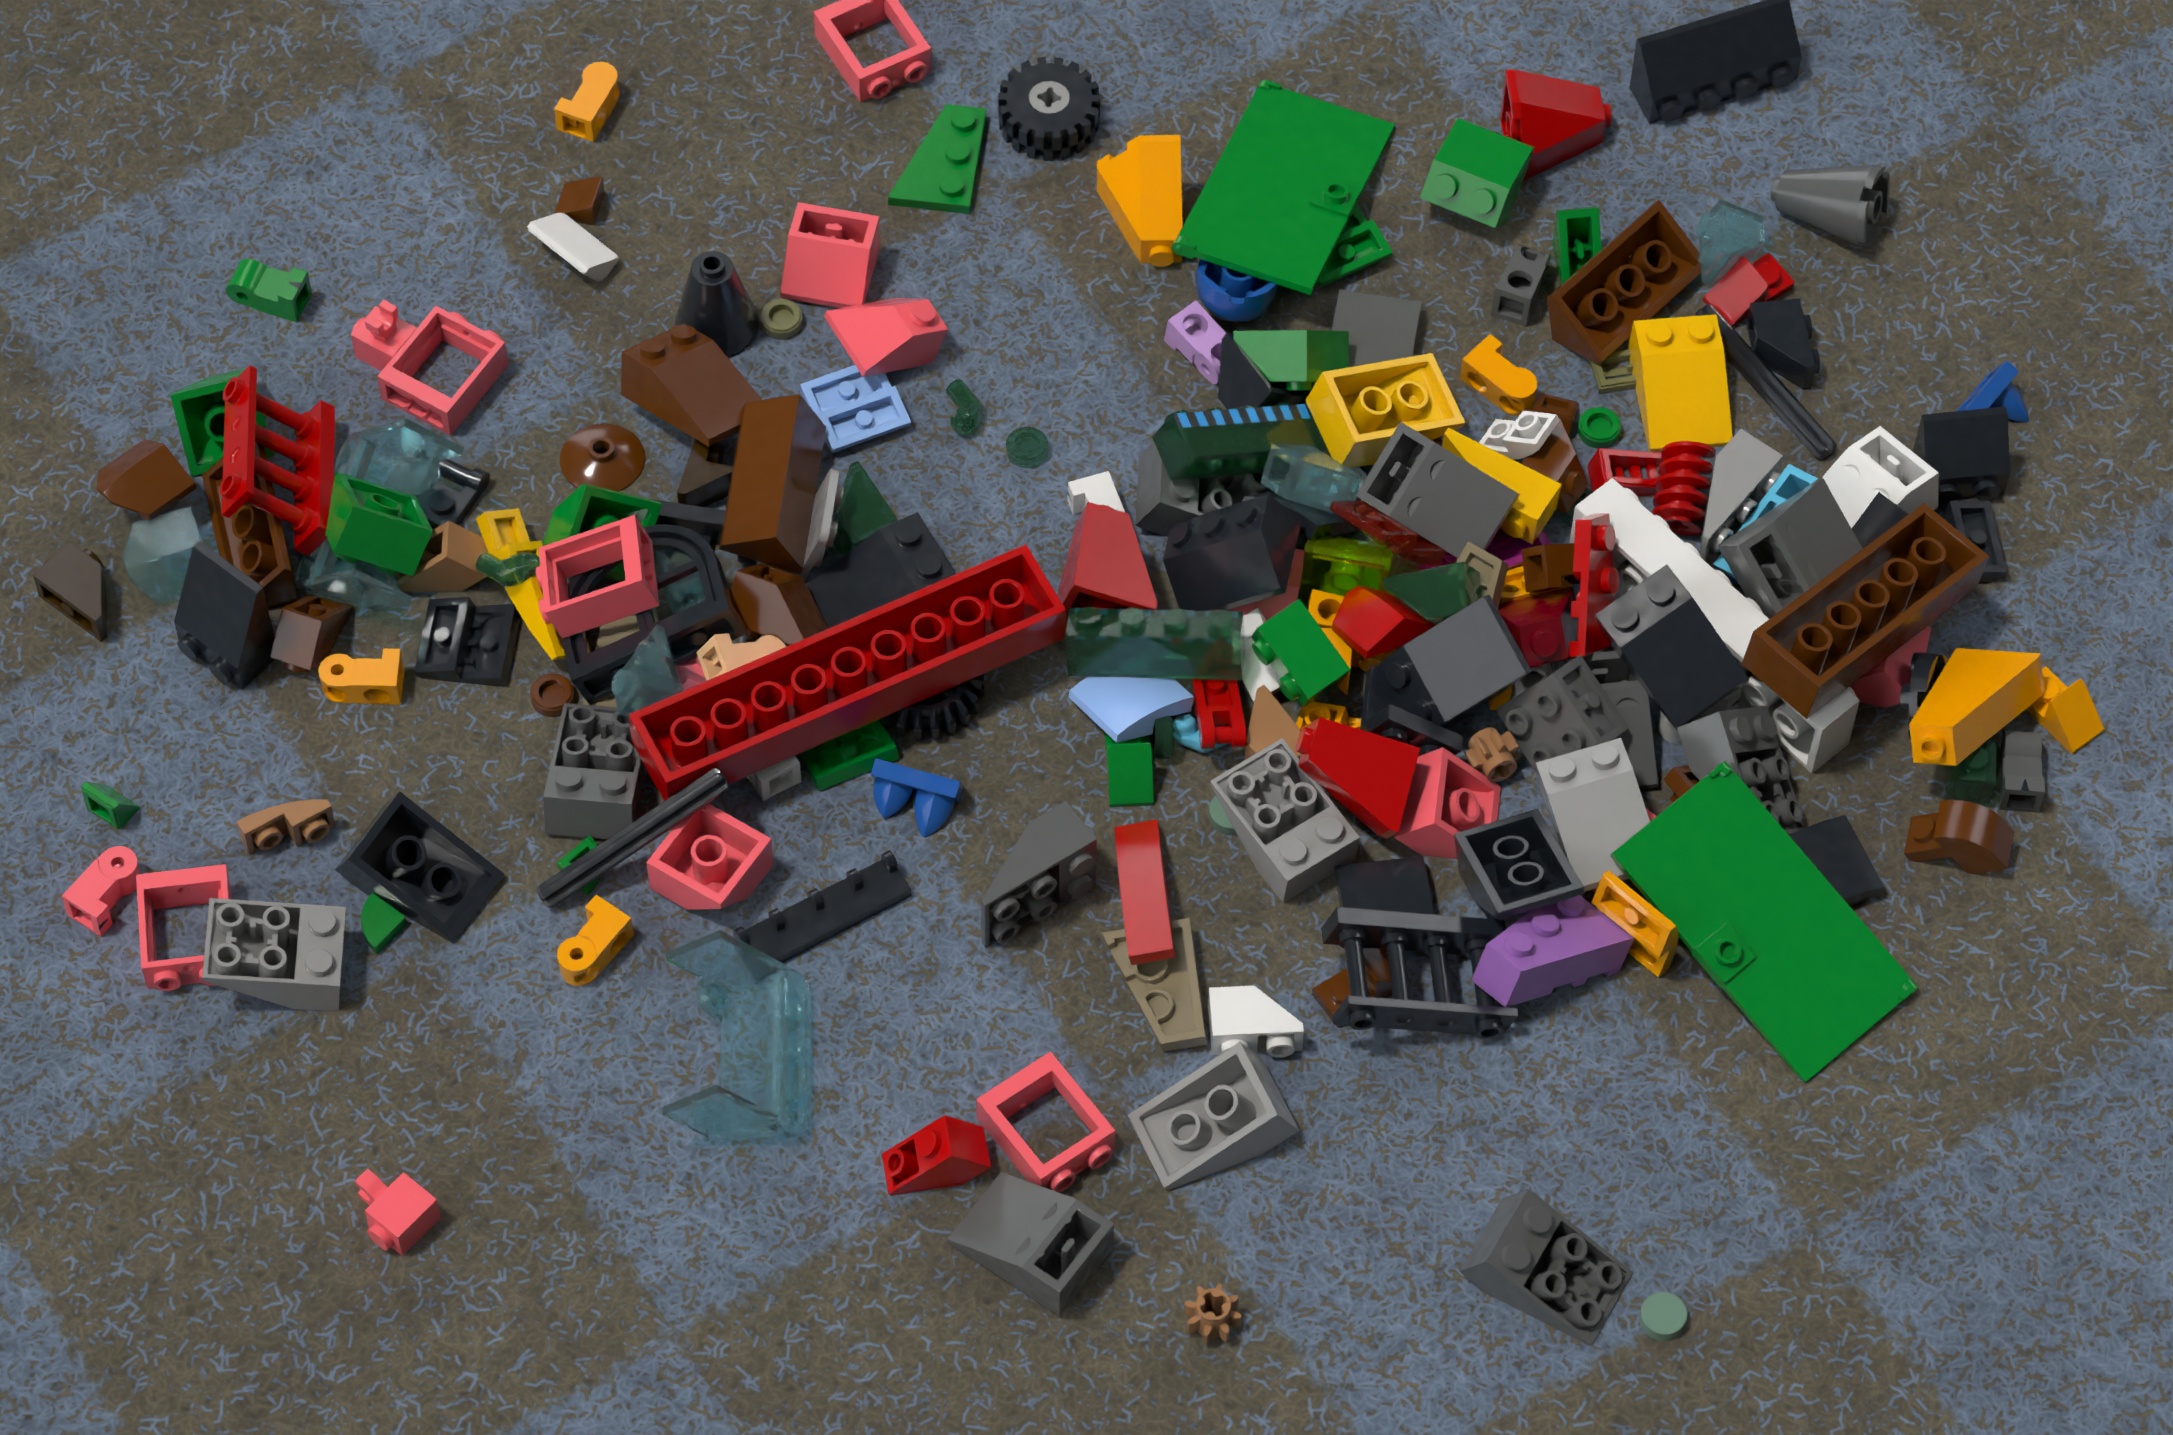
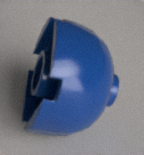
[1196,259,1279,322]

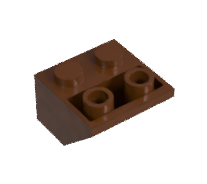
[730,563,828,647]

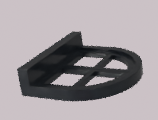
[561,525,747,705]

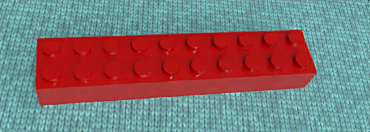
[628,544,1066,801]

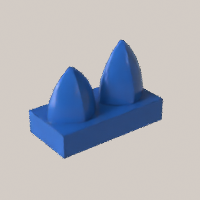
[1956,360,2029,422]
[871,758,964,838]

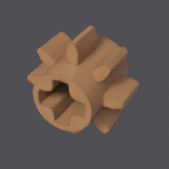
[1464,727,1521,782]
[1184,1284,1242,1345]

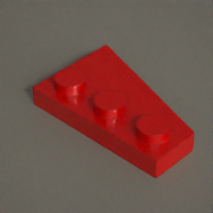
[1569,513,1619,657]

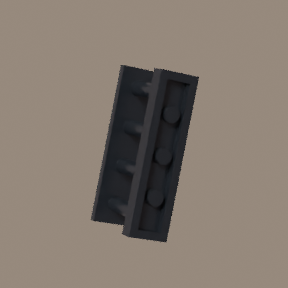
[1321,907,1518,1039]

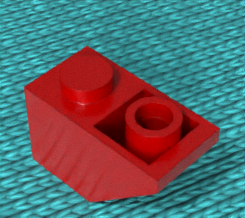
[882,1115,991,1195]

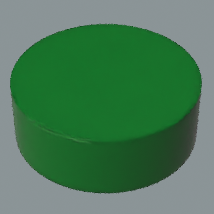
[1578,407,1621,448]

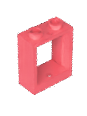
[814,0,932,102]
[377,306,508,436]
[536,515,659,639]
[136,864,232,991]
[976,1051,1115,1193]

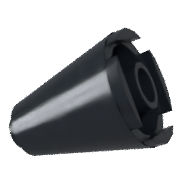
[675,251,759,356]

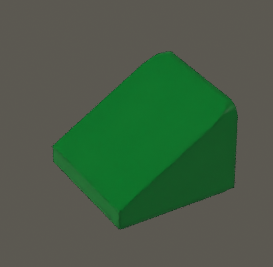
[81,782,140,829]

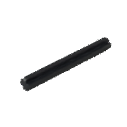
[1695,304,1837,461]
[537,768,730,908]

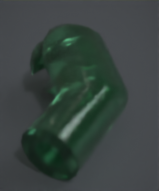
[946,379,984,436]
[476,552,540,587]

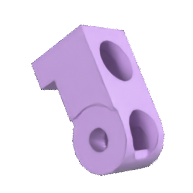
[1164,300,1226,384]

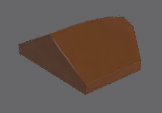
[97,439,197,521]

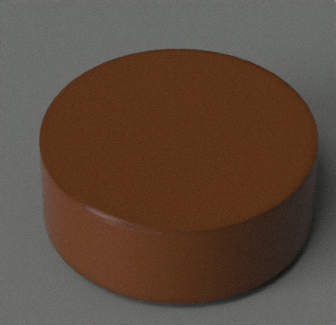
[530,674,575,717]

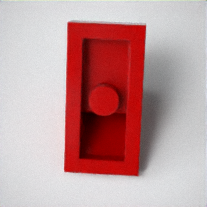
[1702,252,1795,327]

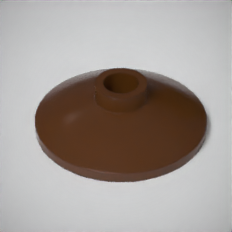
[560,423,645,492]

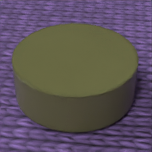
[760,299,803,340]

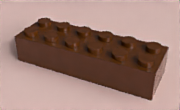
[1741,503,1989,719]

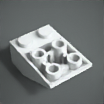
[1823,426,1939,528]

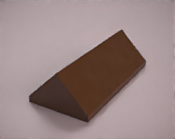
[1547,200,1709,364]
[719,394,826,573]
[202,442,298,608]

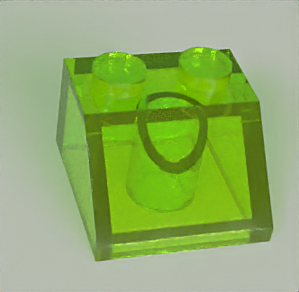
[1300,535,1396,598]

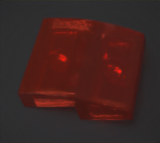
[1329,501,1445,566]

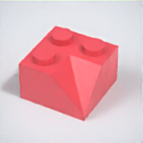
[646,804,773,910]

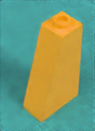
[1909,648,2044,766]

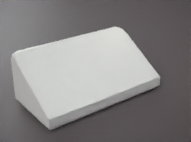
[527,213,619,281]

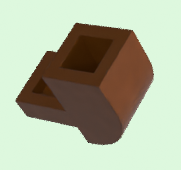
[1904,800,2014,874]

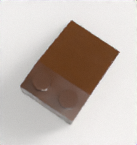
[621,323,762,447]

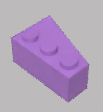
[1471,895,1634,1007]

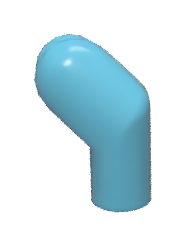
[1172,714,1229,753]

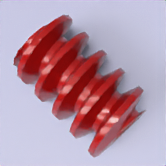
[1651,441,1716,536]

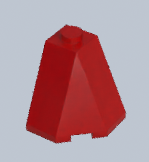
[1500,69,1611,182]
[1057,502,1157,642]
[1296,717,1420,839]

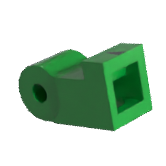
[225,259,312,322]

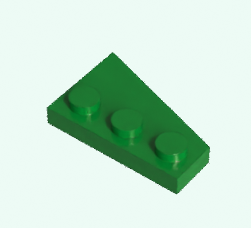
[888,104,987,214]

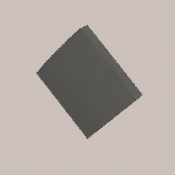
[1332,289,1422,367]

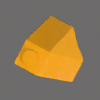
[1096,135,1183,267]

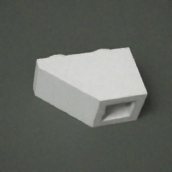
[1208,986,1304,1058]

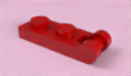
[1188,655,1246,749]

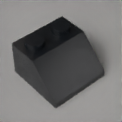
[1913,406,2010,505]

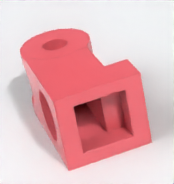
[62,846,141,937]

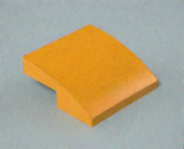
[1591,870,1678,977]

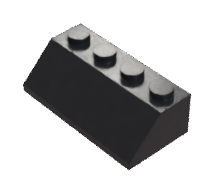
[1629,0,1802,124]

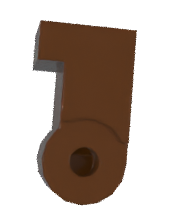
[1522,543,1580,592]

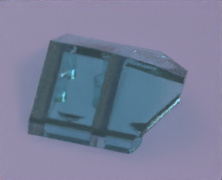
[123,506,202,605]

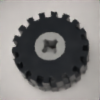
[998,57,1100,161]

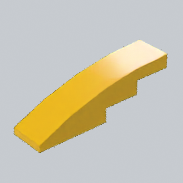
[476,508,591,660]

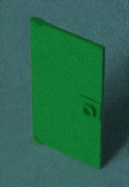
[1172,80,1395,295]
[1610,761,1919,1083]

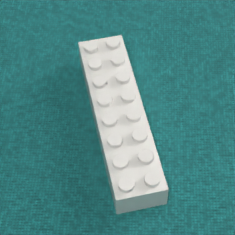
[1569,478,1860,774]

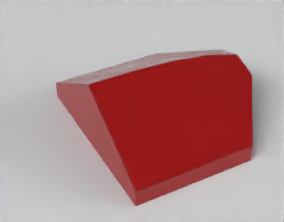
[1332,586,1435,659]

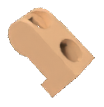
[696,633,786,681]

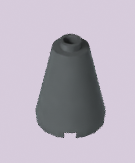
[1771,165,1890,248]

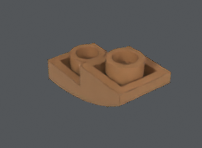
[236,800,336,855]

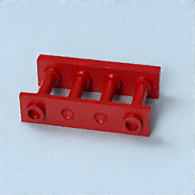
[220,365,335,556]

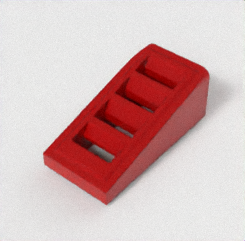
[1587,448,1663,496]

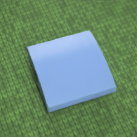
[799,365,911,453]
[1068,652,1194,742]

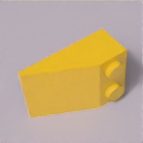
[1627,314,1733,452]
[1305,353,1465,471]

